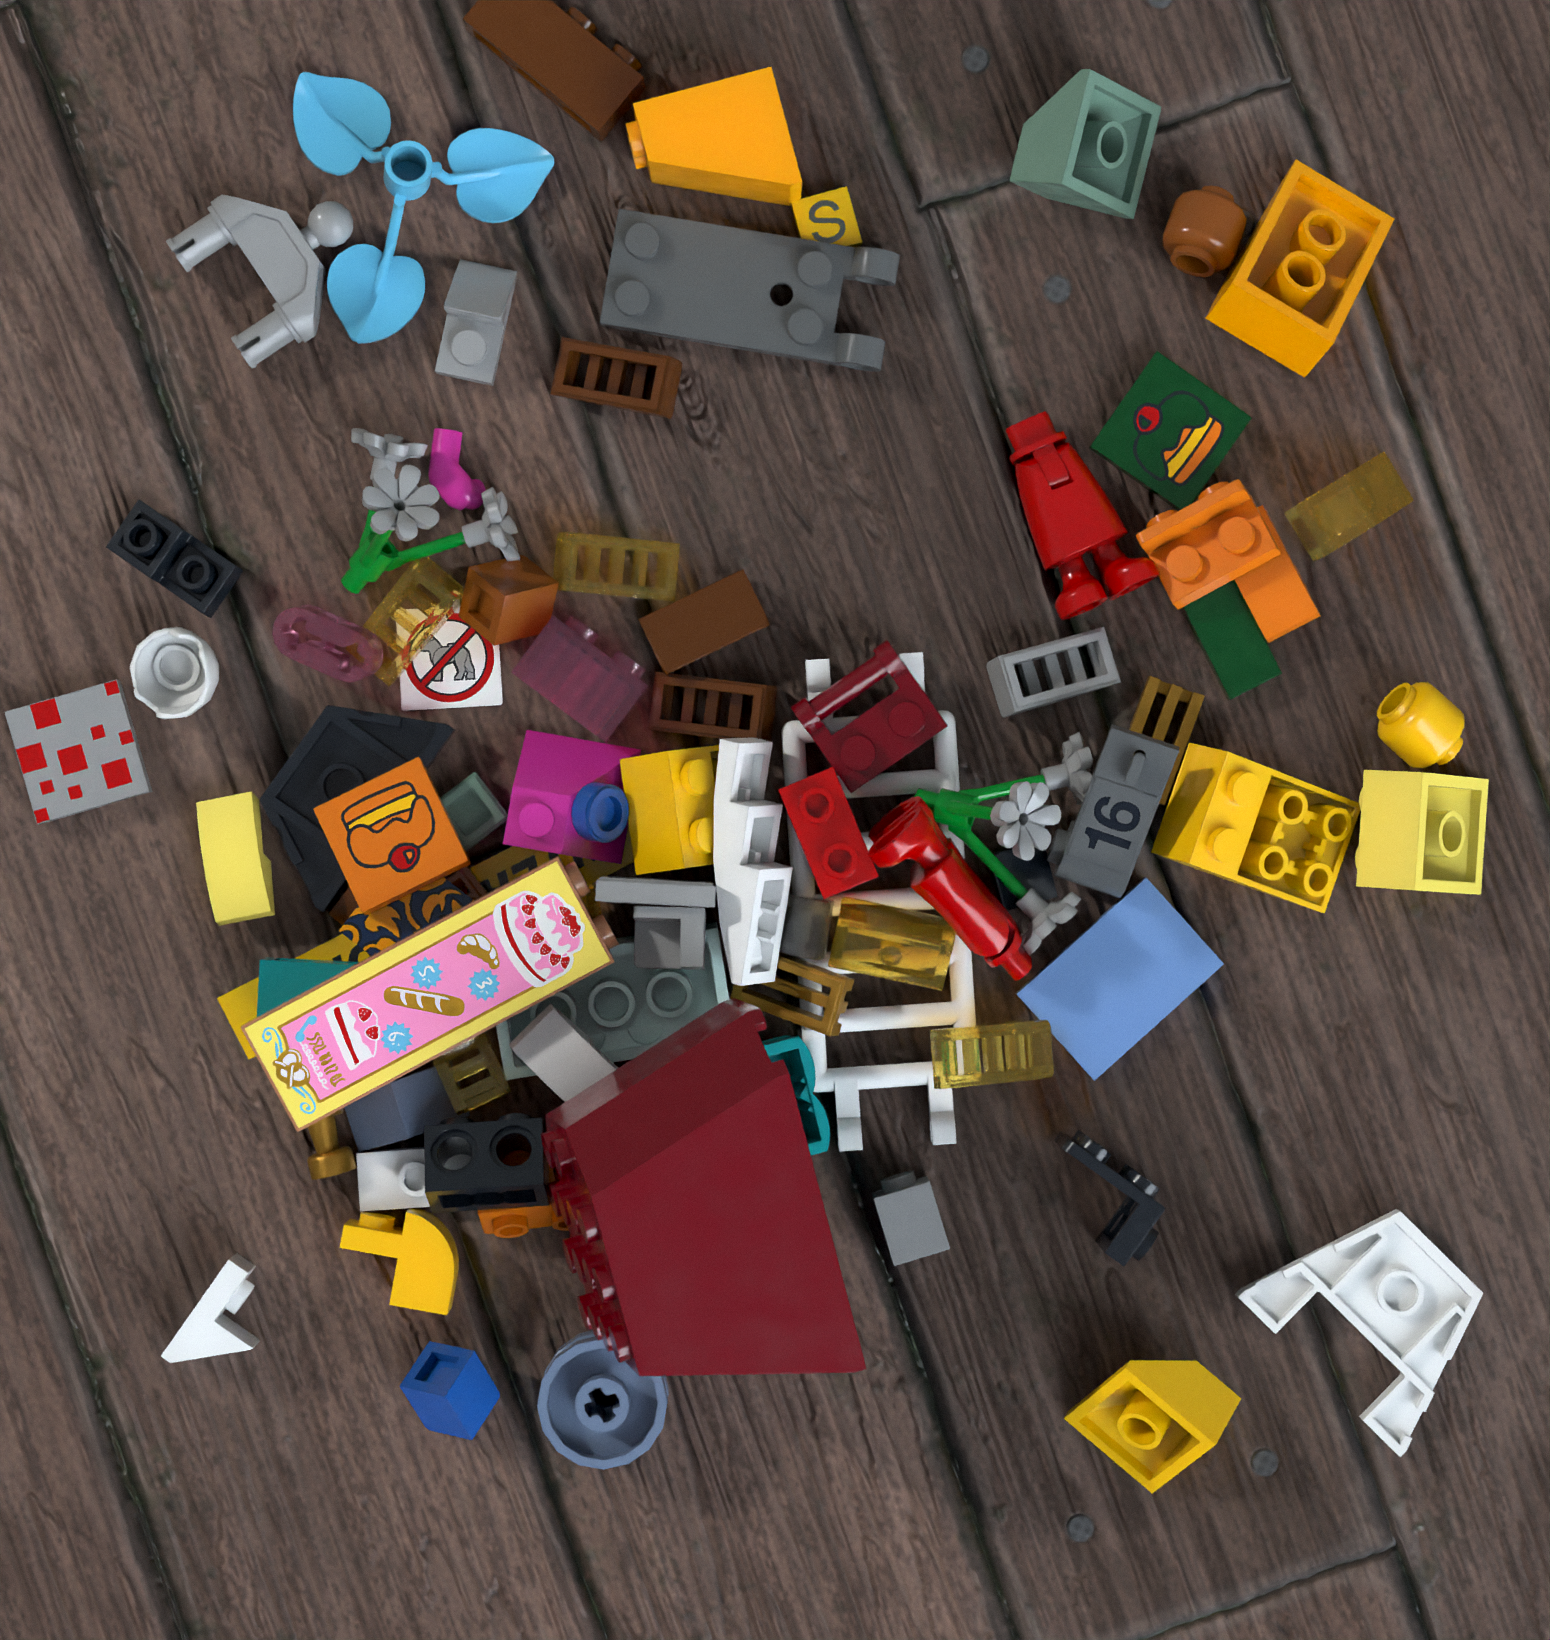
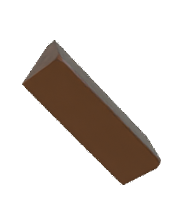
[638,569,770,675]

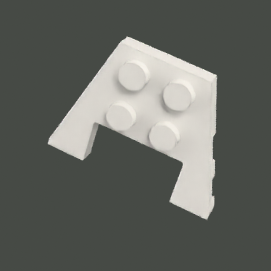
[1235,1209,1483,1457]

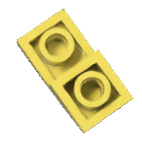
[196,791,275,926]

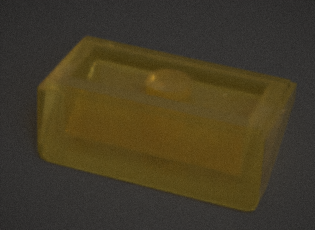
[828,897,955,991]

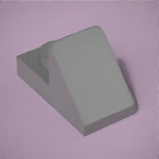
[435,259,518,386]

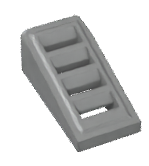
[986,627,1121,717]

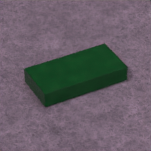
[1181,580,1282,700]

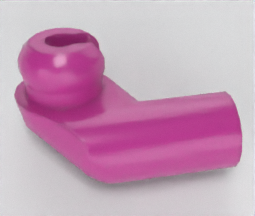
[428,428,486,511]

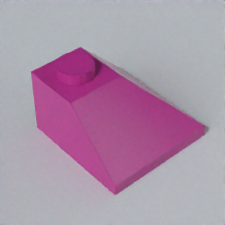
[503,730,641,864]

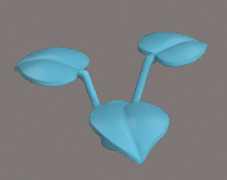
[293,72,554,343]

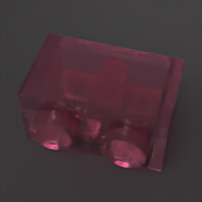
[511,615,649,744]

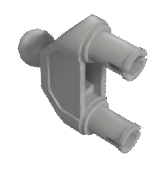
[166,195,353,369]

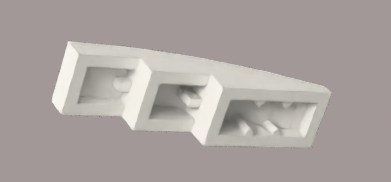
[713,737,793,986]

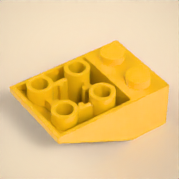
[1151,743,1360,913]

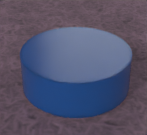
[572,782,629,843]

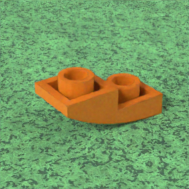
[1234,505,1321,643]

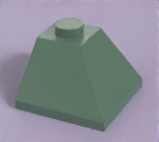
[1009,69,1162,219]

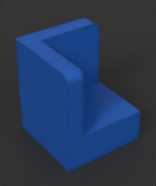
[400,1341,500,1440]

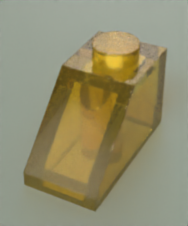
[1284,451,1414,562]

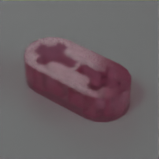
[272,604,384,683]

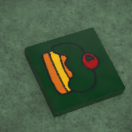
[1089,351,1252,511]

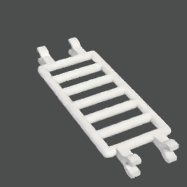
[781,652,979,1152]

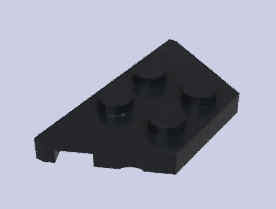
[259,705,456,912]

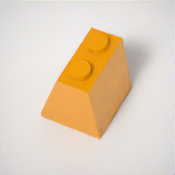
[625,67,802,206]

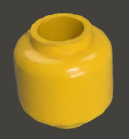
[1377,682,1464,768]

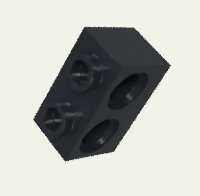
[424,1113,550,1213]

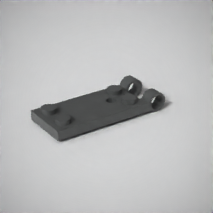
[600,208,900,372]

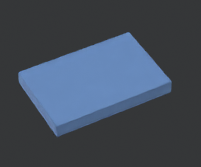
[1015,877,1224,1081]

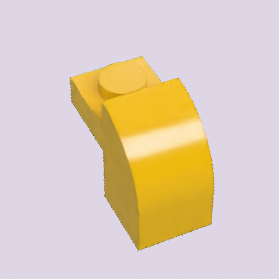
[340,1208,459,1315]

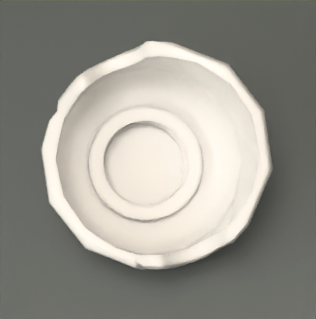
[130,627,219,719]

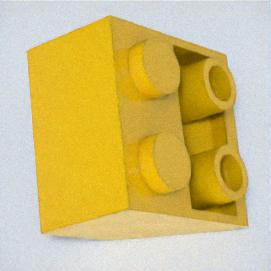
[619,745,719,875]

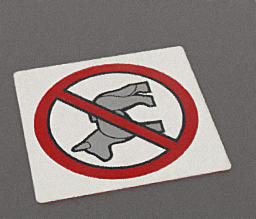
[396,606,503,711]

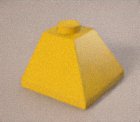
[1064,1360,1241,1493]

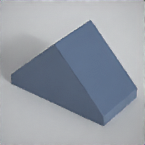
[344,1060,470,1152]

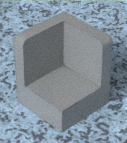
[633,906,706,970]

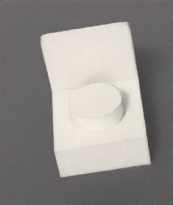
[161,1253,259,1363]

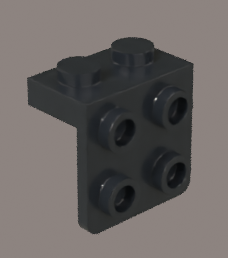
[1054,1130,1166,1266]

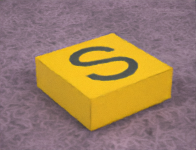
[791,186,862,247]

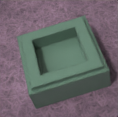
[440,772,508,852]

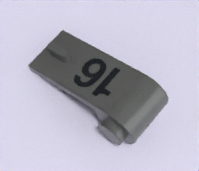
[1046,724,1179,898]

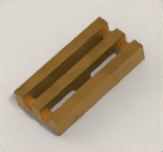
[1129,676,1205,805]
[730,952,854,1036]

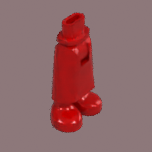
[1005,411,1160,620]
[867,796,1032,981]

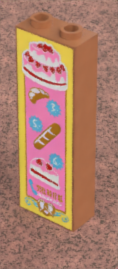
[241,855,619,1132]

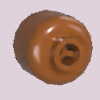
[1163,186,1247,277]

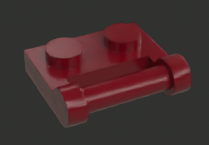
[791,640,948,793]

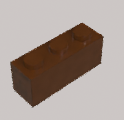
[463,0,645,142]

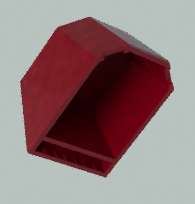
[541,998,867,1376]

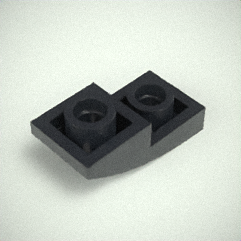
[106,499,243,618]

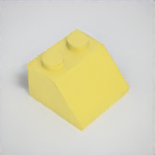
[1355,770,1489,895]

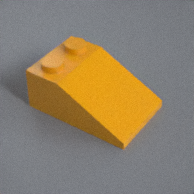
[1205,159,1395,378]

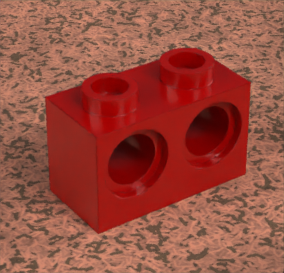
[778,767,879,899]

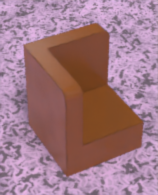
[459,555,559,646]

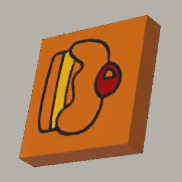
[313,757,471,916]

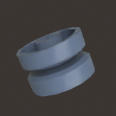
[537,1330,669,1470]

